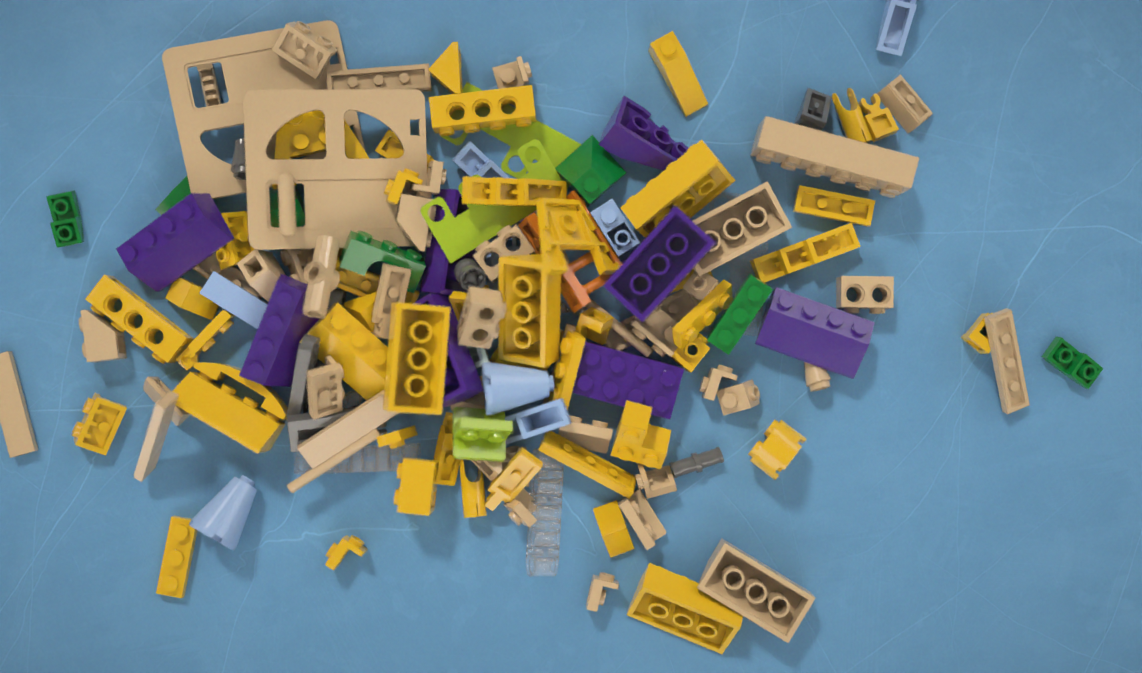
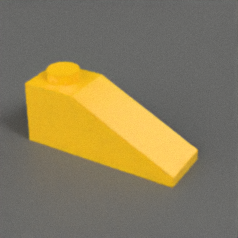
[648,31,708,117]

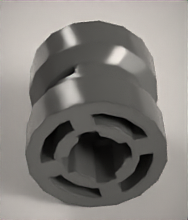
[454,259,486,291]

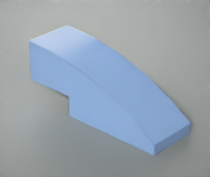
[876,0,917,56]
[505,398,571,444]

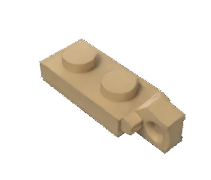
[372,264,411,339]

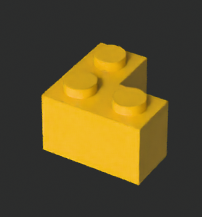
[610,400,671,469]
[394,457,438,516]

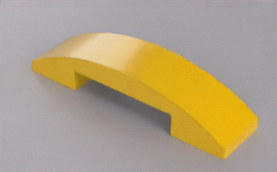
[193,362,288,420]

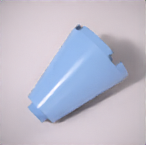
[482,362,554,415]
[189,475,257,551]

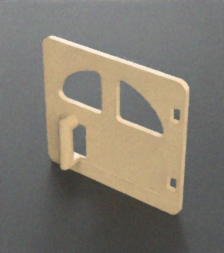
[162,20,365,199]
[243,89,429,250]

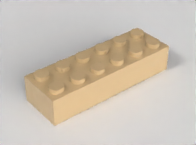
[750,116,919,198]

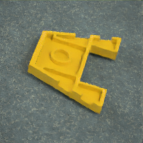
[272,110,370,190]
[536,198,620,275]

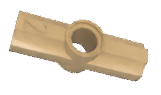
[303,235,340,318]

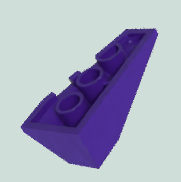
[599,96,688,171]

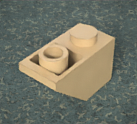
[395,194,436,252]
[237,249,286,302]
[79,310,127,362]

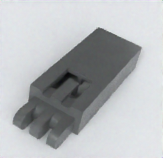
[287,407,387,452]

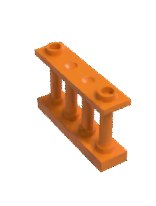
[518,190,623,313]

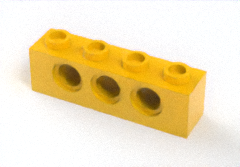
[429,85,537,136]
[85,274,194,364]

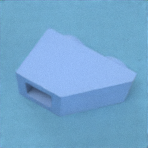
[590,199,640,257]

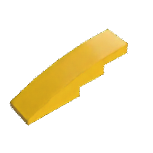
[462,176,567,207]
[750,223,861,282]

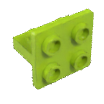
[452,407,513,462]

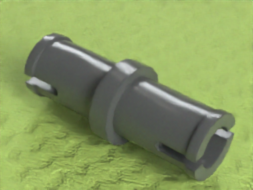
[669,447,724,478]

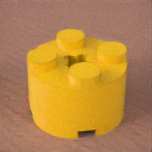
[748,420,807,480]

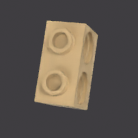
[473,225,535,283]
[836,276,894,314]
[457,286,506,349]

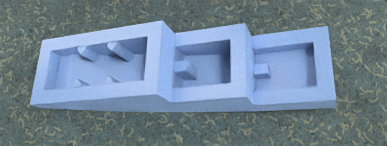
[452,141,538,223]
[200,271,268,329]

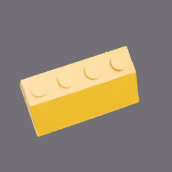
[620,139,736,238]
[498,254,561,368]
[299,303,388,401]
[383,303,450,415]
[173,372,285,453]
[626,563,743,654]

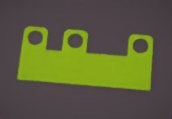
[441,82,581,189]
[420,139,568,263]

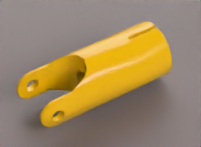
[832,88,873,143]
[460,459,487,518]

